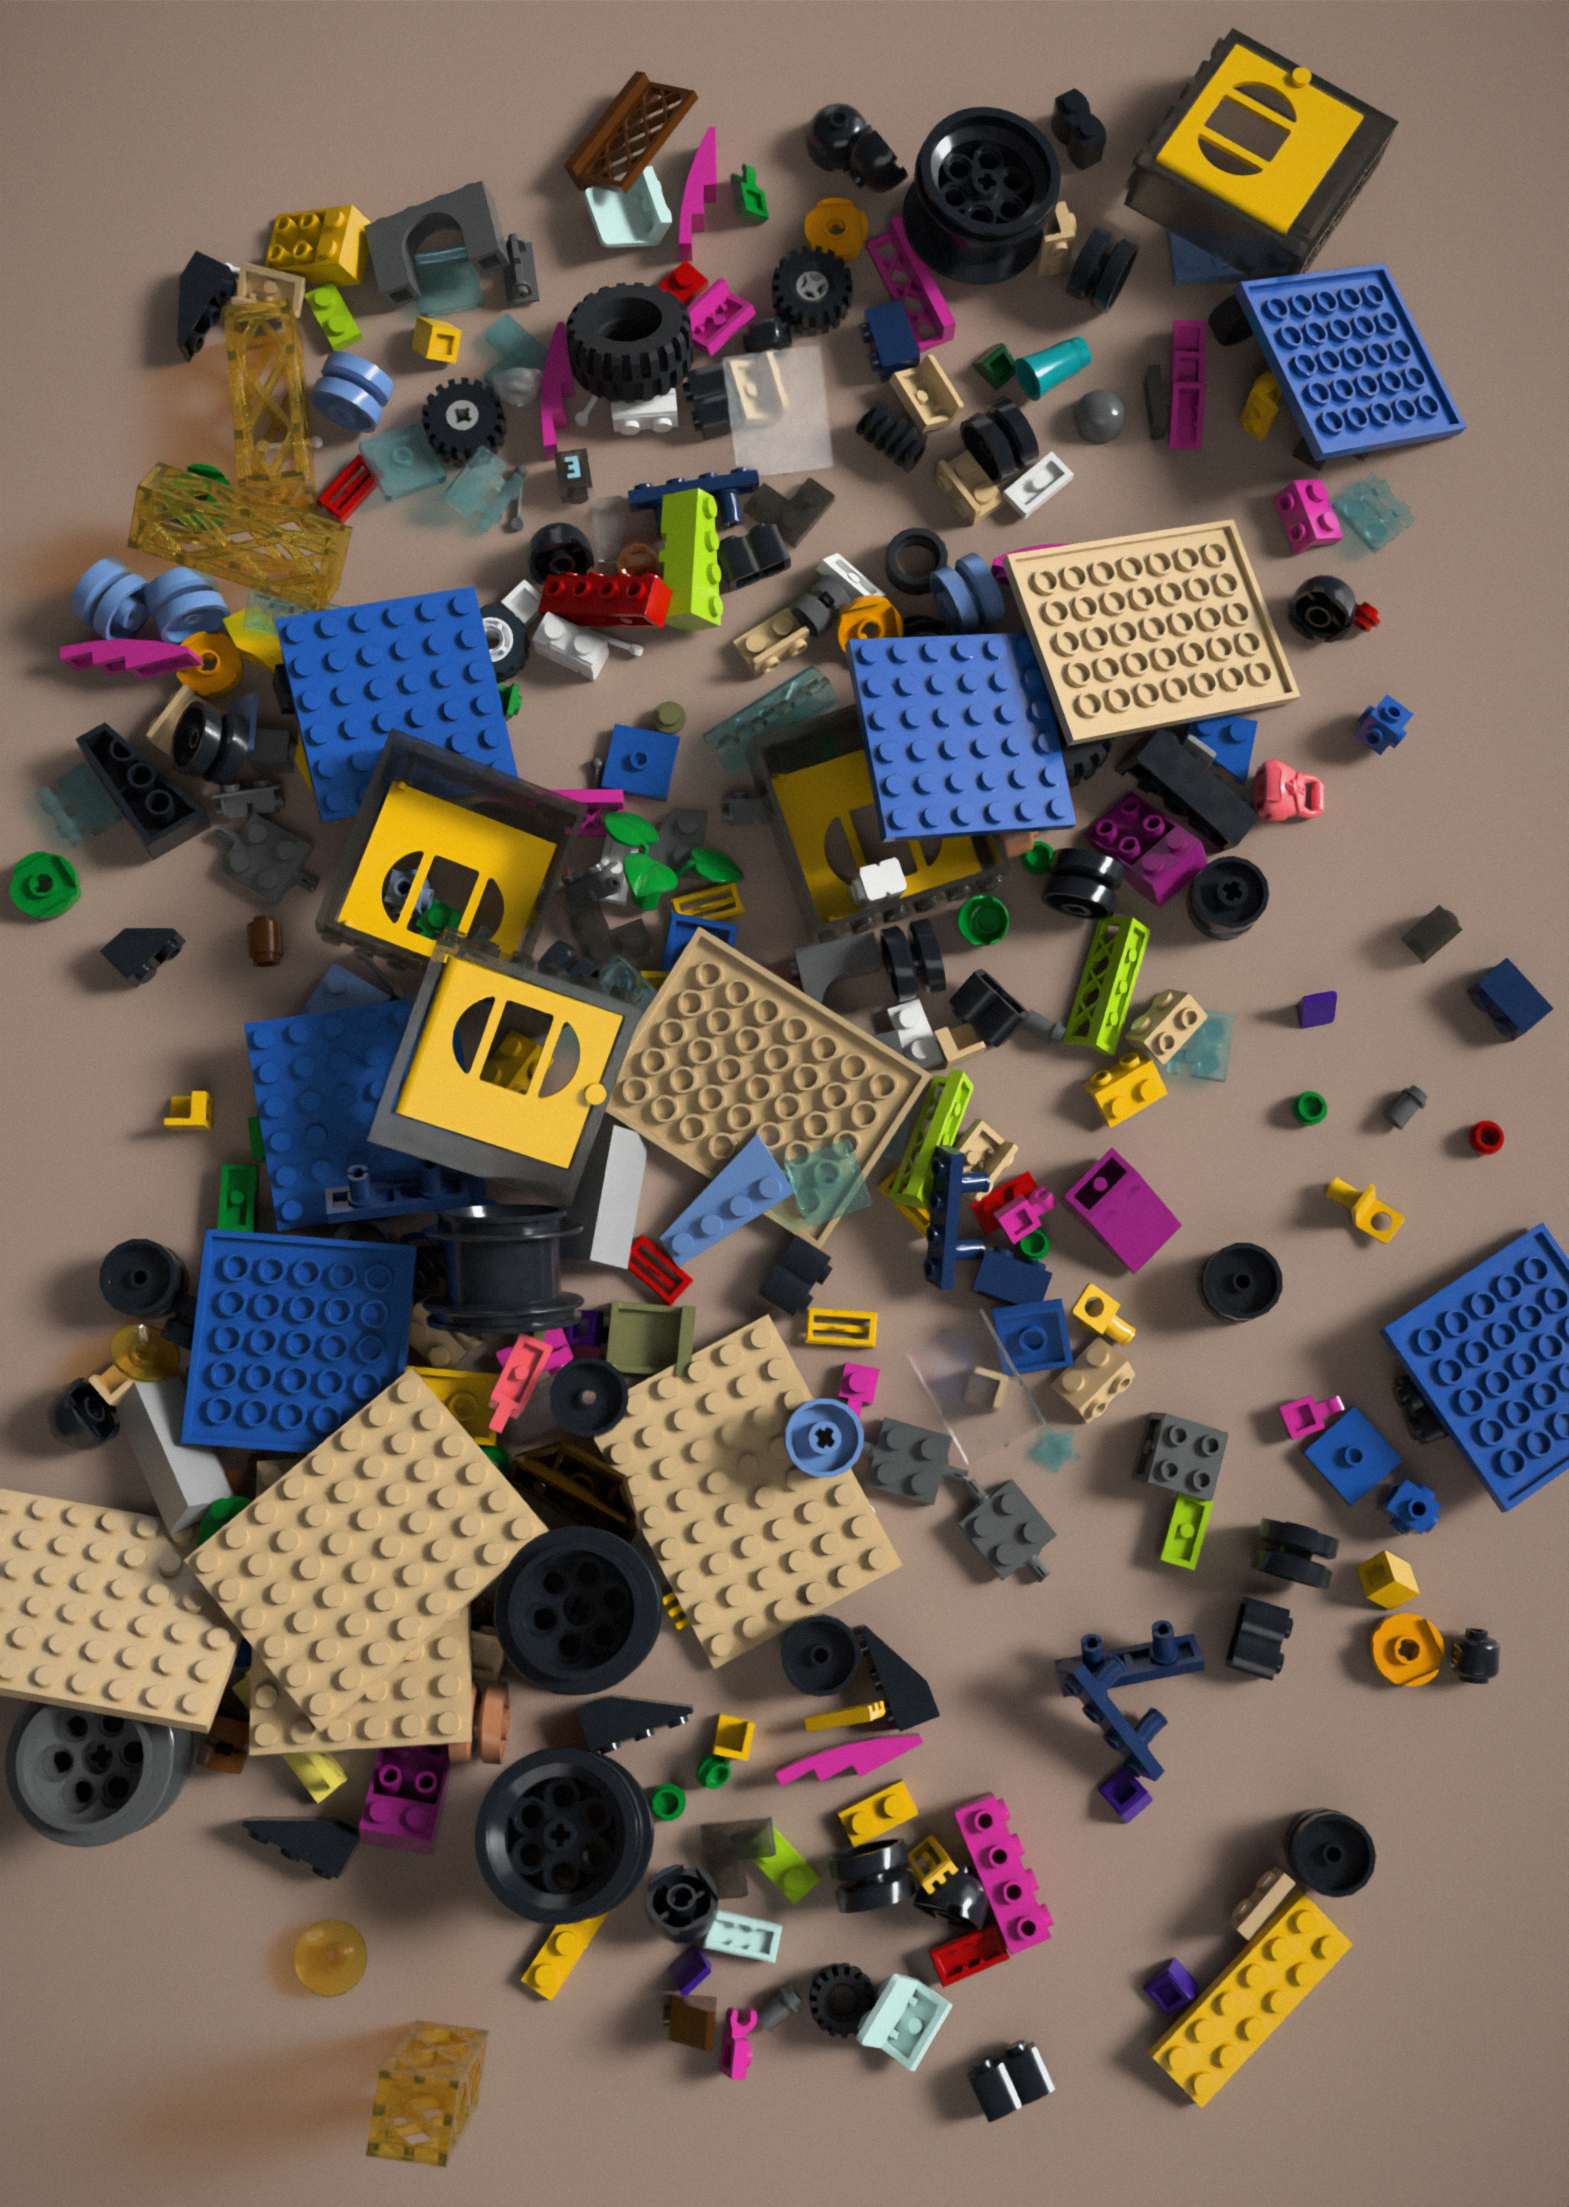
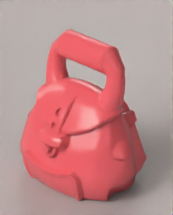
[1253,759,1324,822]

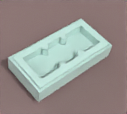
[703,1909,782,1963]

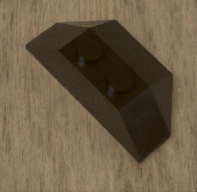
[505,1440,641,1545]

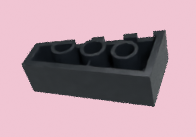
[76,722,212,860]
[1114,728,1260,851]

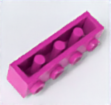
[951,1792,1054,1955]

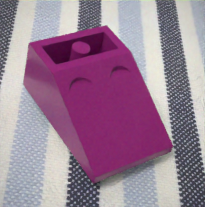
[1083,791,1207,909]
[1059,1147,1182,1275]
[358,1745,453,1856]

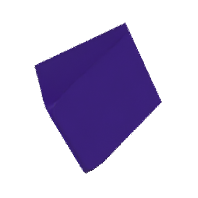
[1295,990,1337,1029]
[566,1310,609,1348]
[1098,1766,1153,1823]
[668,1945,712,1997]
[1143,1958,1199,2017]

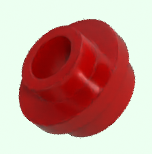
[1353,602,1380,632]
[1468,1121,1504,1155]

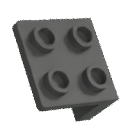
[1132,1412,1228,1501]

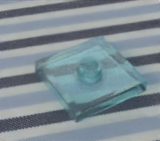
[414,245,484,318]
[358,423,447,502]
[784,1139,873,1228]

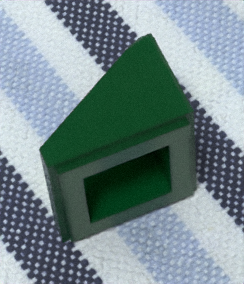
[972,343,1016,390]

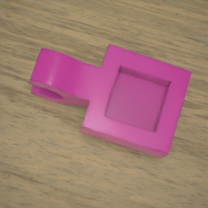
[993,1185,1058,1245]
[838,1362,880,1417]
[1277,1395,1344,1441]
[719,2007,757,2080]

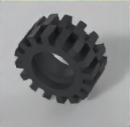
[809,1963,876,2038]

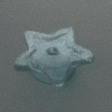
[1034,1427,1080,1473]

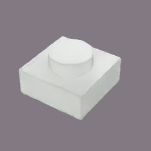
[501,579,542,628]

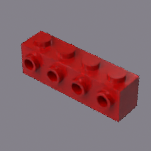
[537,572,673,629]

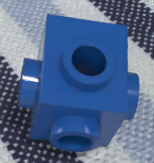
[1354,694,1414,756]
[1377,1479,1442,1536]

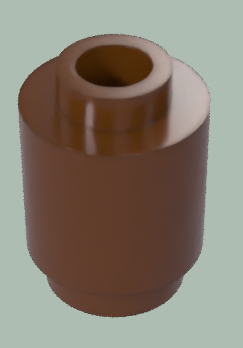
[247,915,283,967]

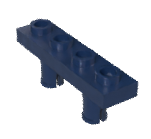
[628,467,759,538]
[923,1145,990,1290]
[325,1156,470,1224]
[1054,1620,1204,1697]
[1055,1654,1168,1782]

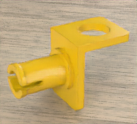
[1325,1177,1404,1244]
[1071,1283,1135,1346]

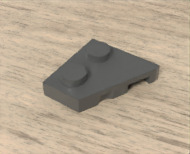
[648,808,707,880]

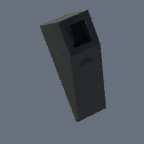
[177,251,237,362]
[856,1624,940,1732]
[576,1694,694,1754]
[242,1816,361,1880]

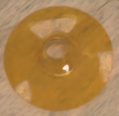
[109,1324,180,1383]
[293,1919,368,1997]

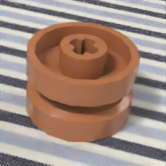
[448,1680,511,1764]

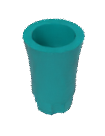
[1015,336,1092,401]

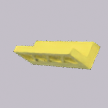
[232,1669,349,1804]

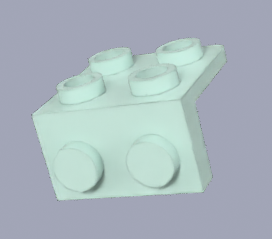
[584,166,672,248]
[856,1974,953,2071]

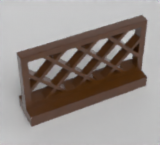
[564,71,698,194]

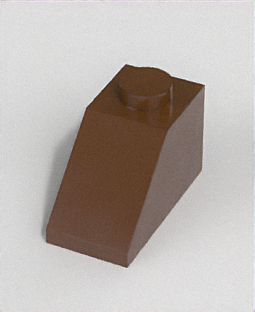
[663,1993,717,2051]

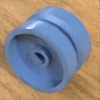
[309,351,394,433]
[929,552,1005,635]
[70,556,151,640]
[143,565,230,645]
[784,1398,864,1477]

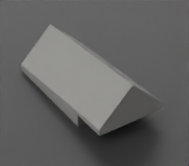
[561,1125,650,1270]
[116,1376,234,1535]

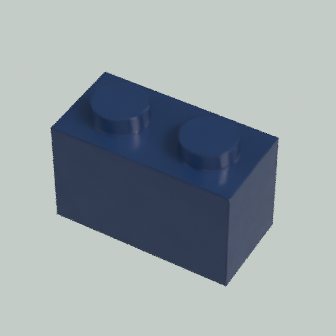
[859,300,920,383]
[1467,958,1554,1041]
[970,1246,1053,1306]

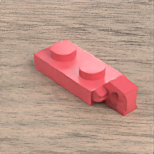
[488,1333,553,1433]

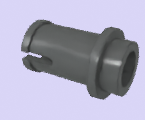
[1021,1009,1067,1046]
[1384,1085,1428,1130]
[756,1985,804,2032]

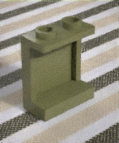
[600,1299,696,1377]

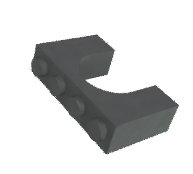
[364,181,510,309]
[789,932,904,1056]

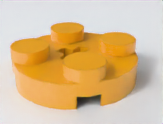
[804,197,868,261]
[836,595,903,653]
[176,631,245,700]
[1369,1613,1445,1687]

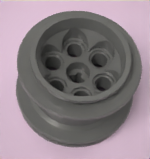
[5,1701,194,1847]

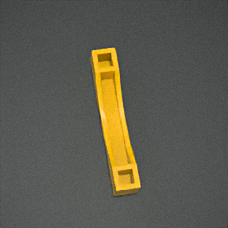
[222,602,315,797]

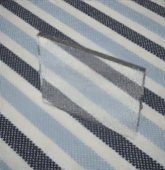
[722,345,834,476]
[906,1308,1046,1465]

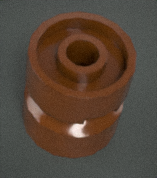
[196,1711,250,1774]

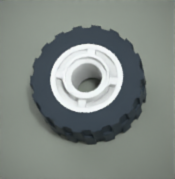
[480,605,530,682]

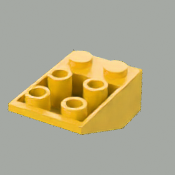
[264,205,371,287]

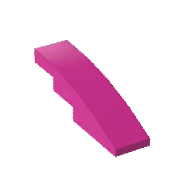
[679,127,717,261]
[1168,320,1207,450]
[541,321,576,461]
[59,639,203,680]
[775,1733,923,1787]

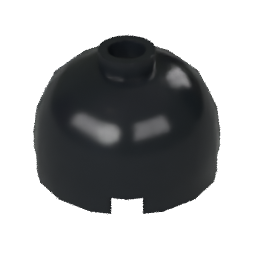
[806,103,867,172]
[848,124,909,193]
[527,522,595,585]
[1288,575,1357,643]
[48,1377,120,1450]
[913,1862,988,1930]
[645,1864,718,1943]

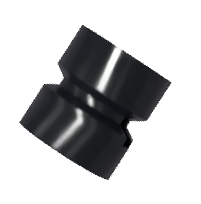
[159,1292,197,1351]

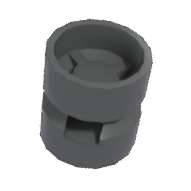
[790,575,851,638]

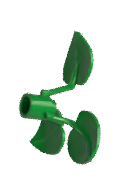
[604,812,745,911]

